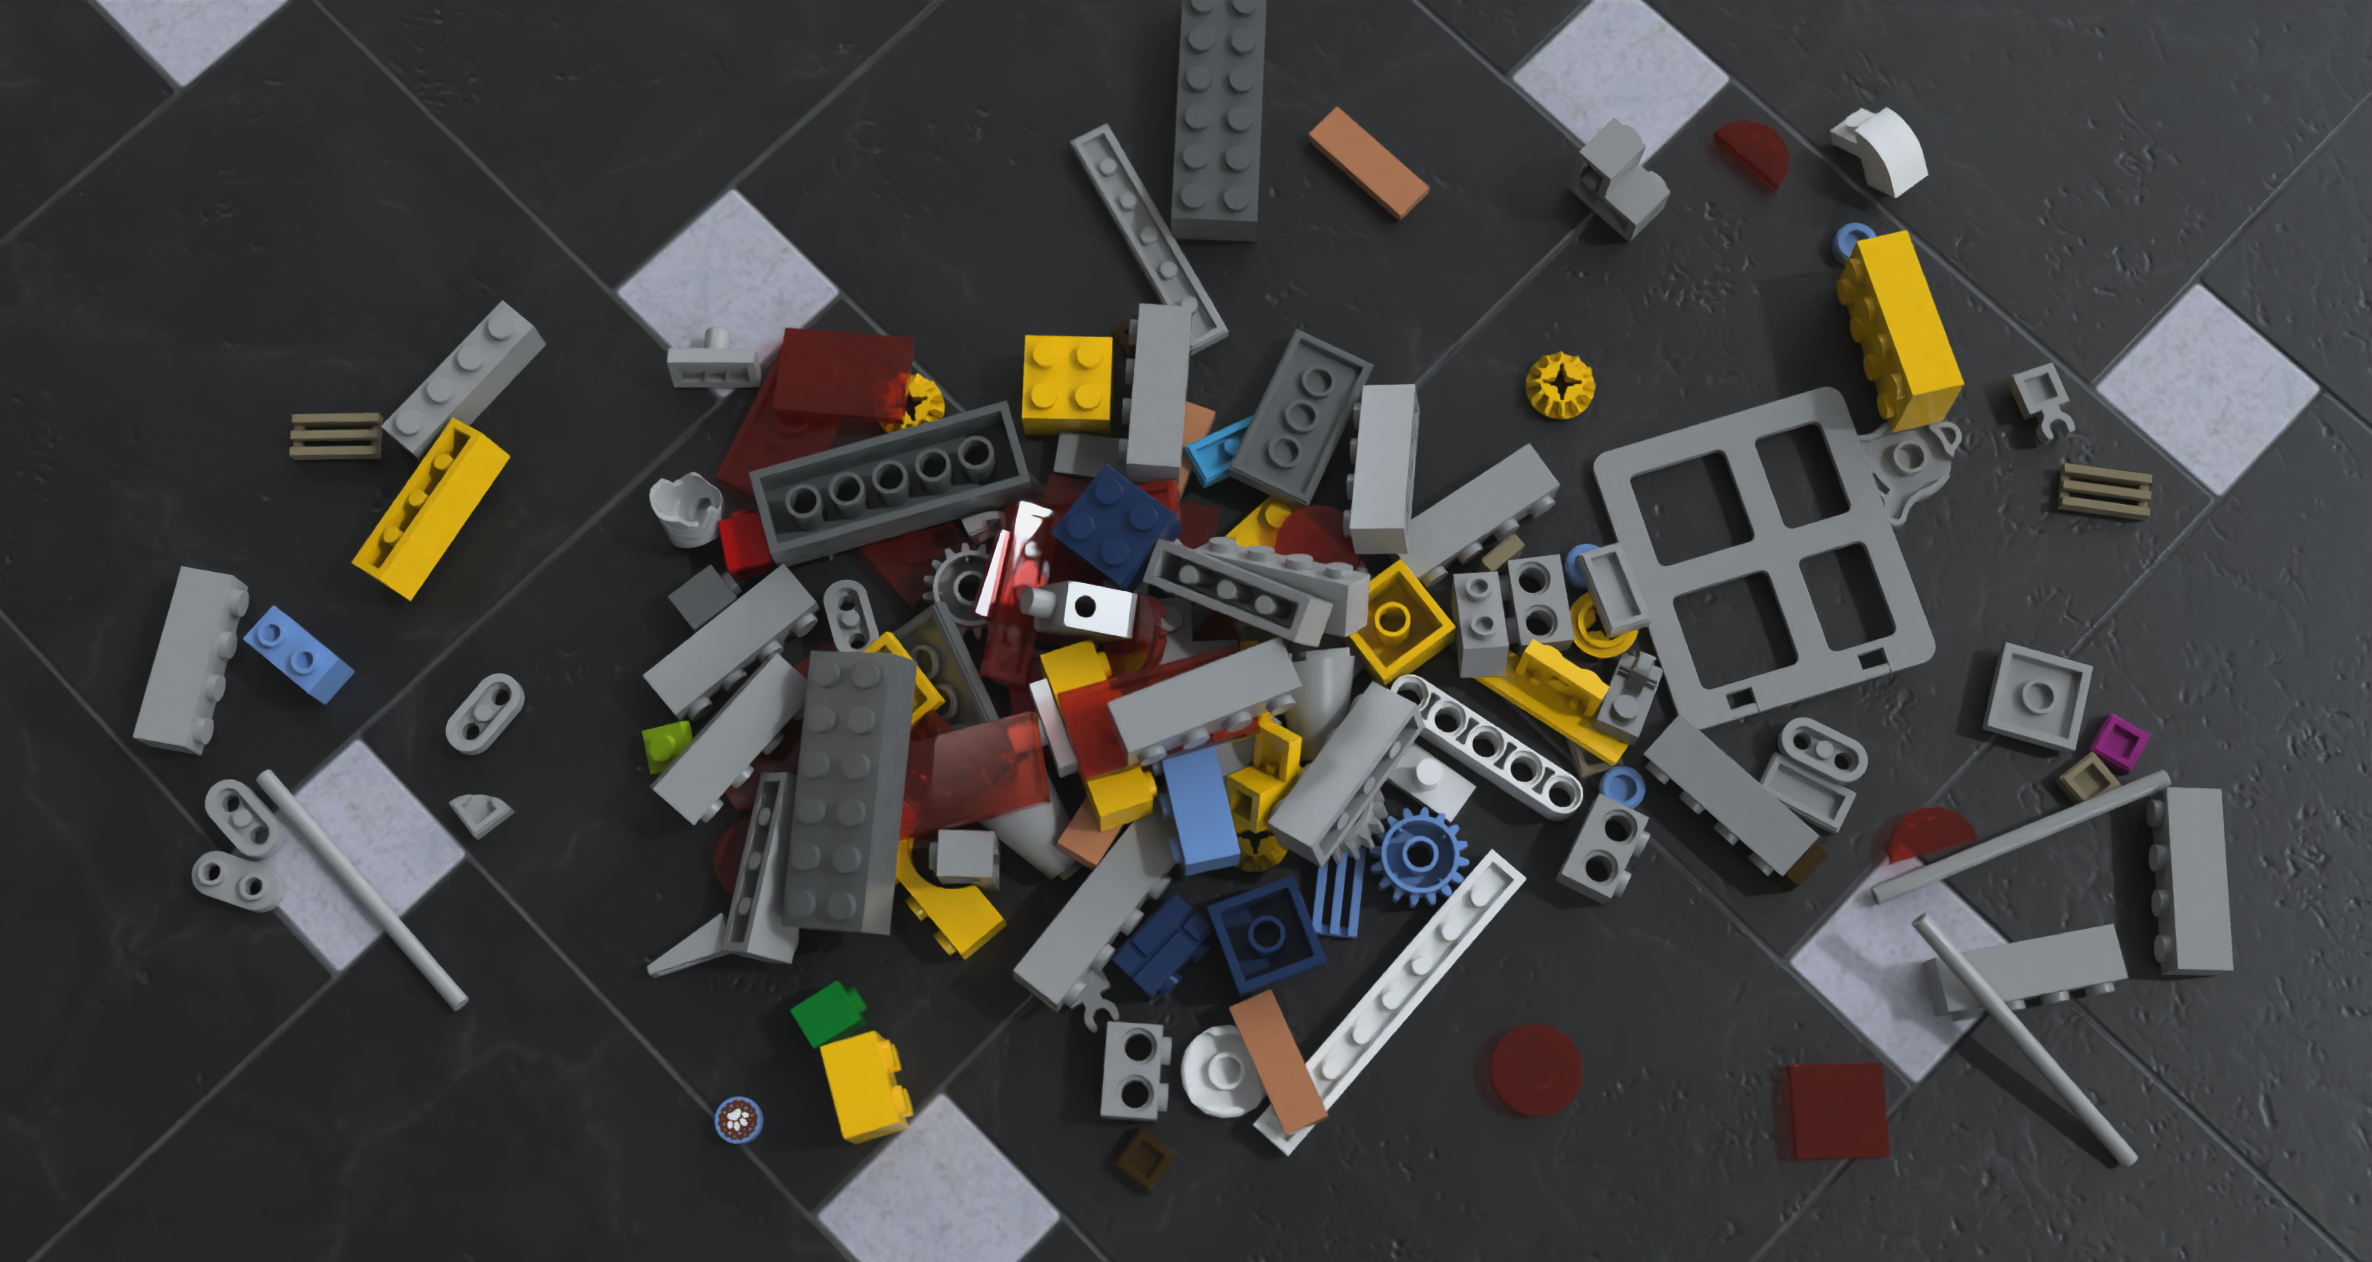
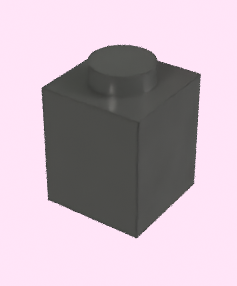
[668,564,743,633]

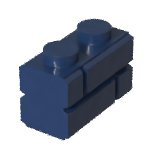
[1111,892,1214,1000]

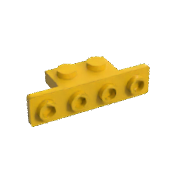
[1473,639,1629,766]

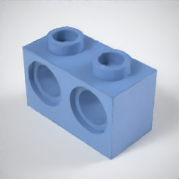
[243,605,355,705]

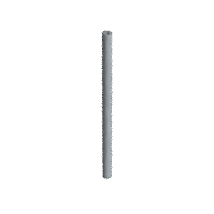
[256,770,469,1011]
[1871,770,2171,905]
[1911,913,2138,1168]

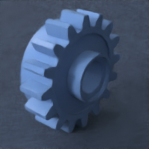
[1369,807,1469,908]

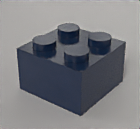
[1050,464,1184,593]
[1207,875,1327,1000]

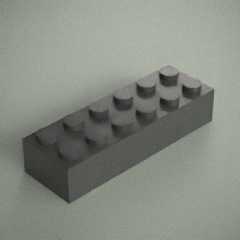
[1171,0,1267,242]
[749,400,1033,567]
[781,651,917,935]

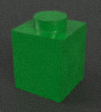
[790,980,868,1053]

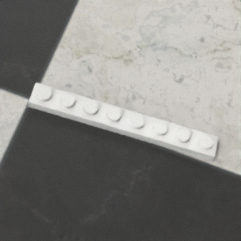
[1253,849,1527,1157]

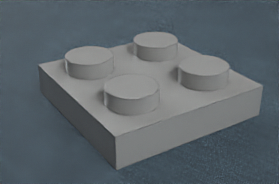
[1982,642,2093,754]

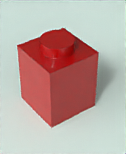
[718,510,777,582]

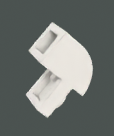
[1830,107,1928,198]

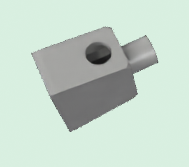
[1020,581,1138,644]

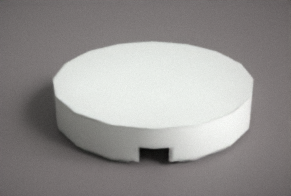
[1181,1025,1267,1119]

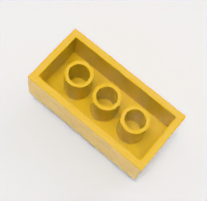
[1837,230,1964,433]

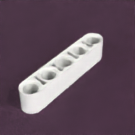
[1391,674,1583,821]

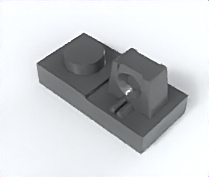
[1592,651,1664,746]

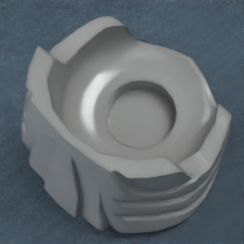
[649,472,724,548]

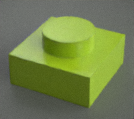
[642,721,693,775]

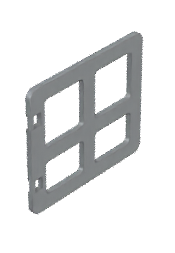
[1593,387,1936,731]

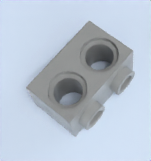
[1498,554,1574,656]
[1450,571,1509,678]
[1555,794,1650,905]
[929,830,1001,891]
[1101,1021,1172,1122]

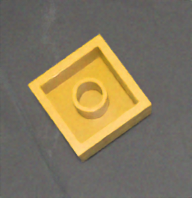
[1022,335,1114,437]
[1340,559,1456,689]
[820,1031,913,1144]

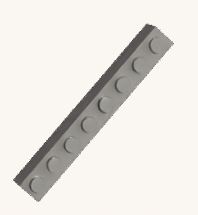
[1013,717,1282,1013]

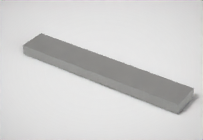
[1070,123,1229,355]

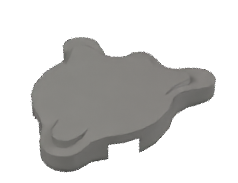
[1858,421,1962,530]

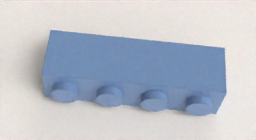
[1150,734,1240,876]

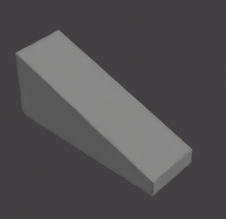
[647,913,730,978]

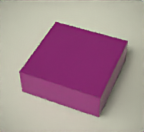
[2086,713,2151,776]

